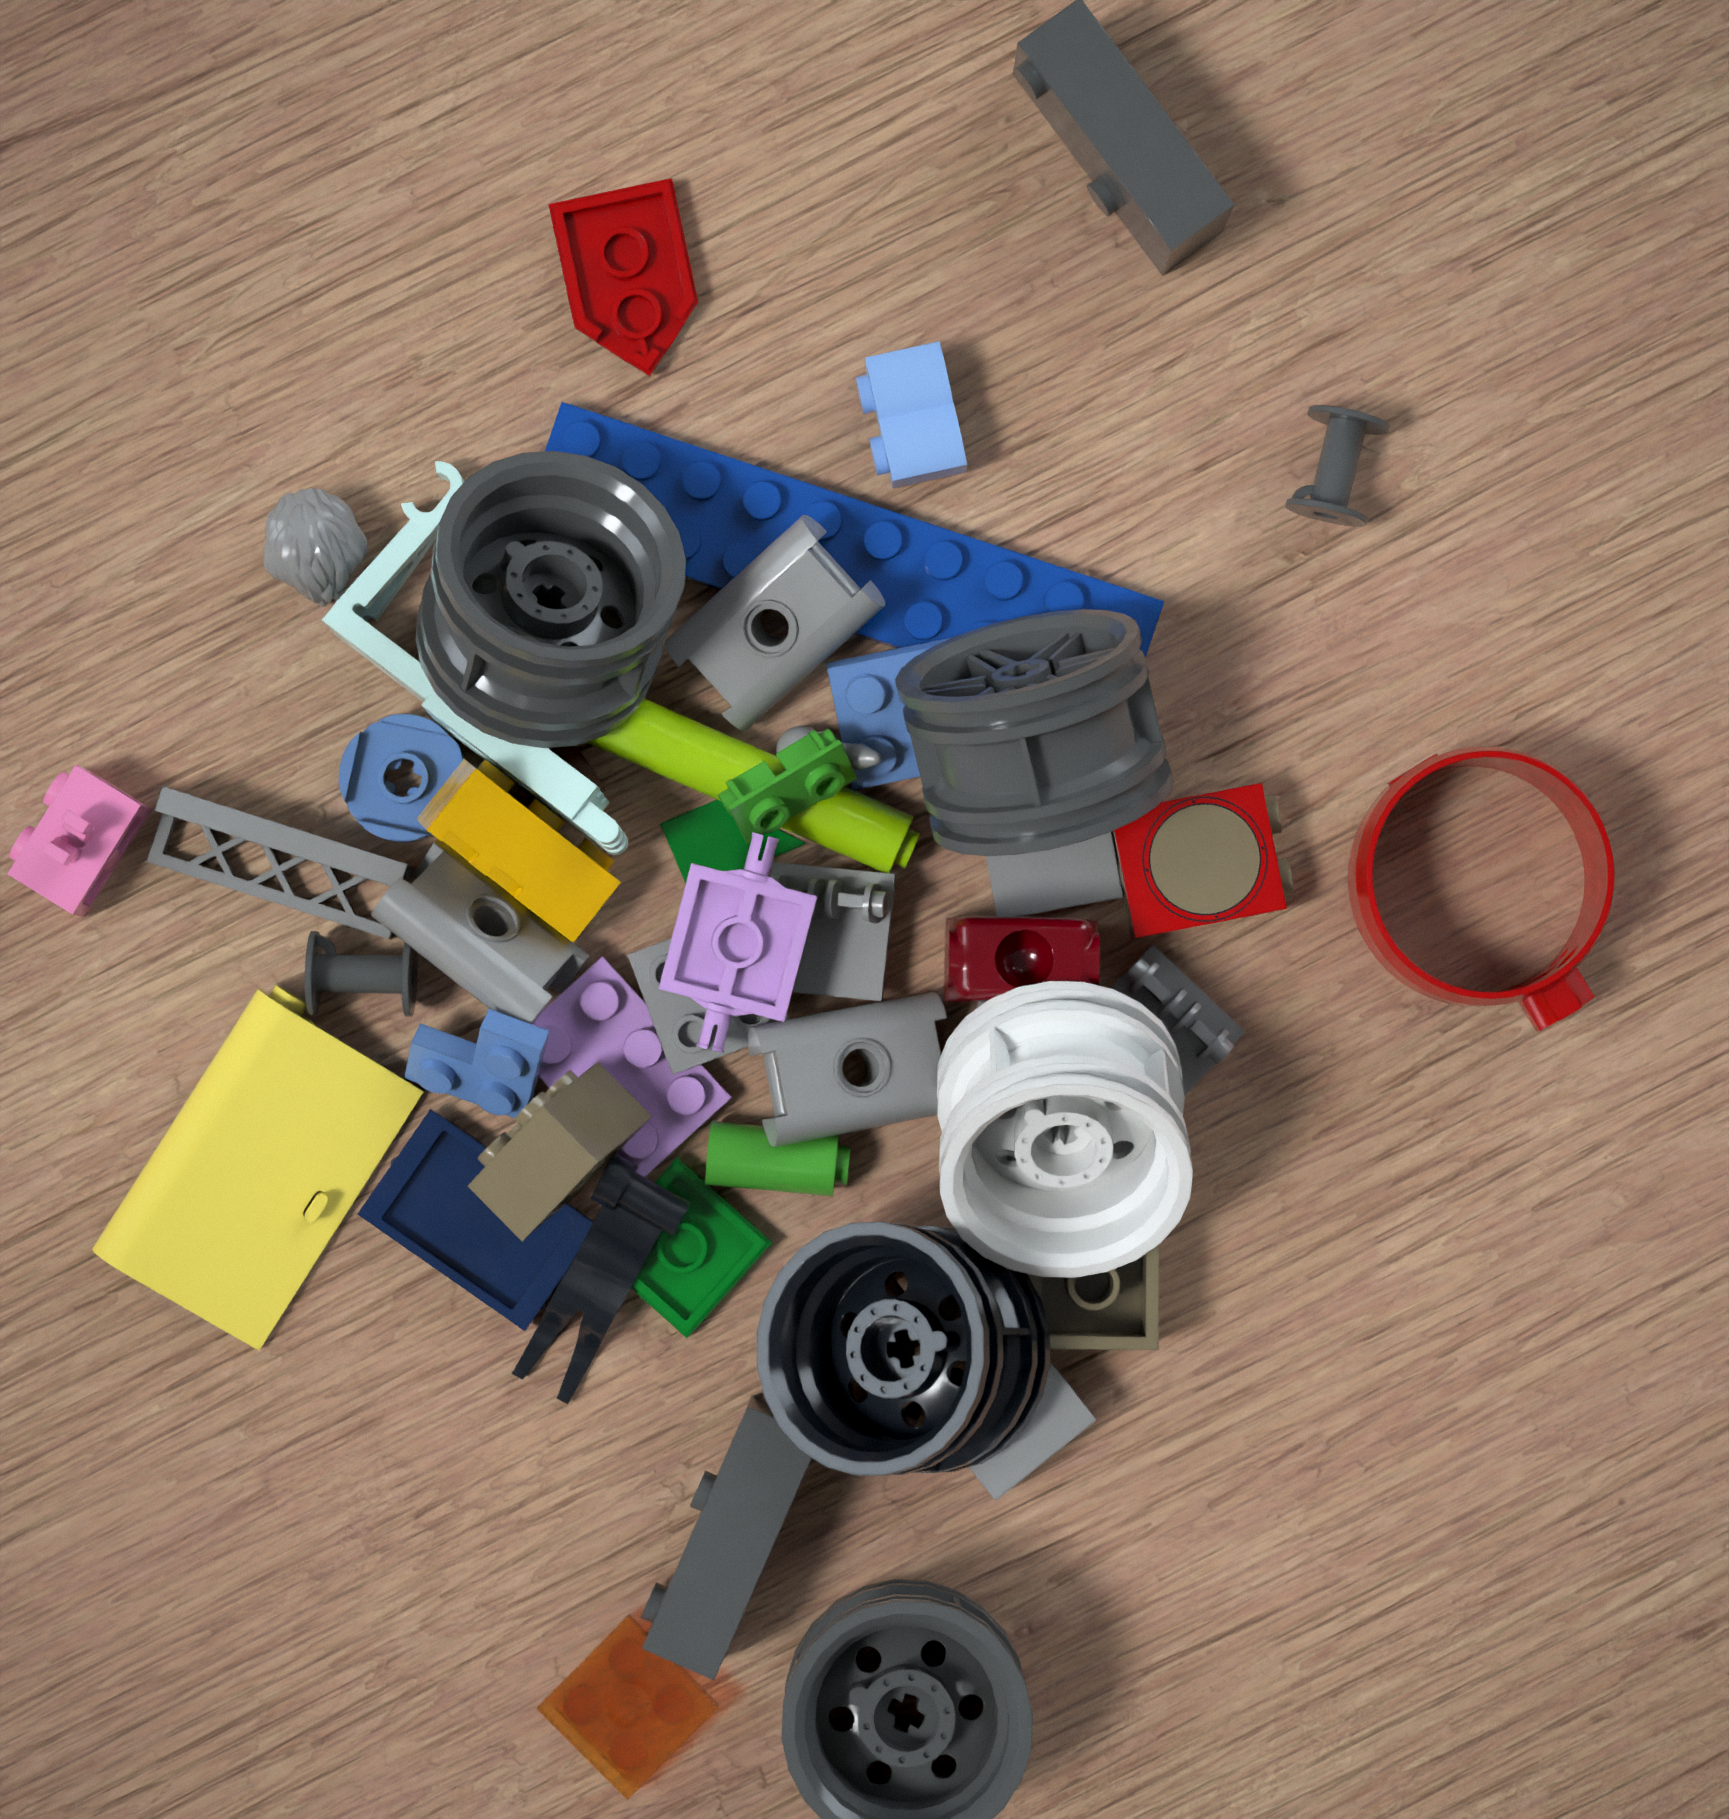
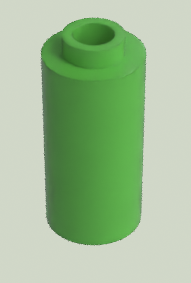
[705,1121,850,1197]

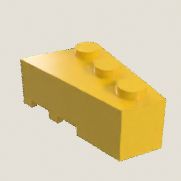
[416,759,621,943]

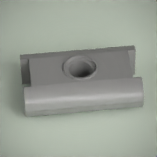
[664,515,885,731]
[371,839,590,1025]
[748,992,947,1147]

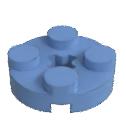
[339,714,464,843]

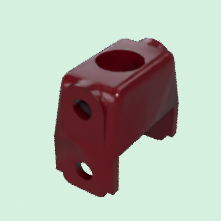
[944,916,1100,1002]

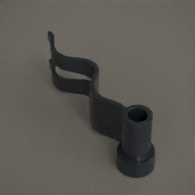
[512,1154,691,1405]

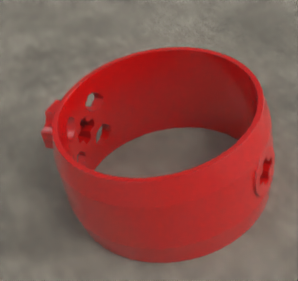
[1348,747,1615,1031]

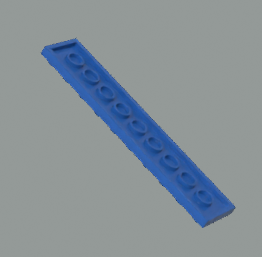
[545,402,1164,658]

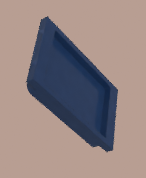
[357,1109,593,1331]

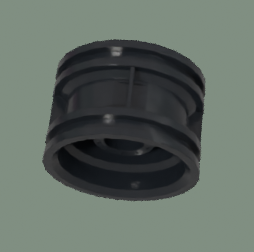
[757,1222,1050,1476]

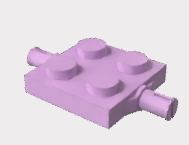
[658,832,817,1053]

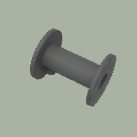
[1285,405,1390,527]
[305,931,418,1017]

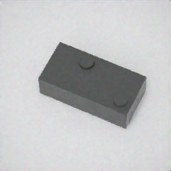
[1013,0,1234,276]
[640,1396,812,1680]

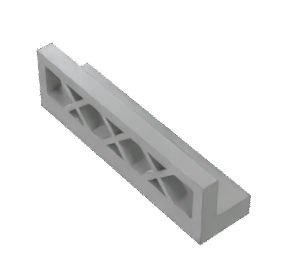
[147,786,414,940]

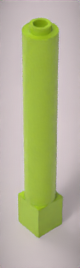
[586,699,920,873]

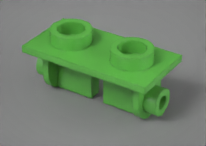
[718,728,857,844]

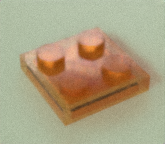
[536,1613,719,1800]

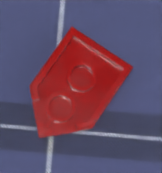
[548,178,699,377]

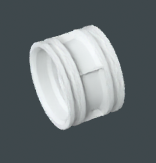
[937,981,1193,1278]

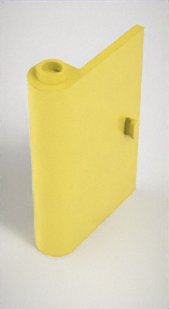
[92,984,424,1351]

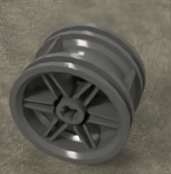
[415,451,686,748]
[895,609,1174,856]
[781,1579,1033,1819]

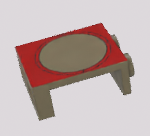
[1111,783,1294,940]

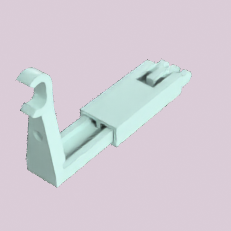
[322,461,628,855]

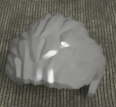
[263,487,368,607]

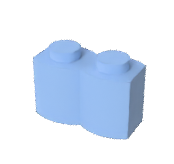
[855,341,967,489]

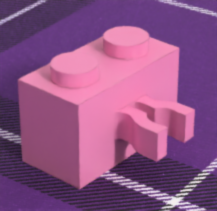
[7,765,152,917]

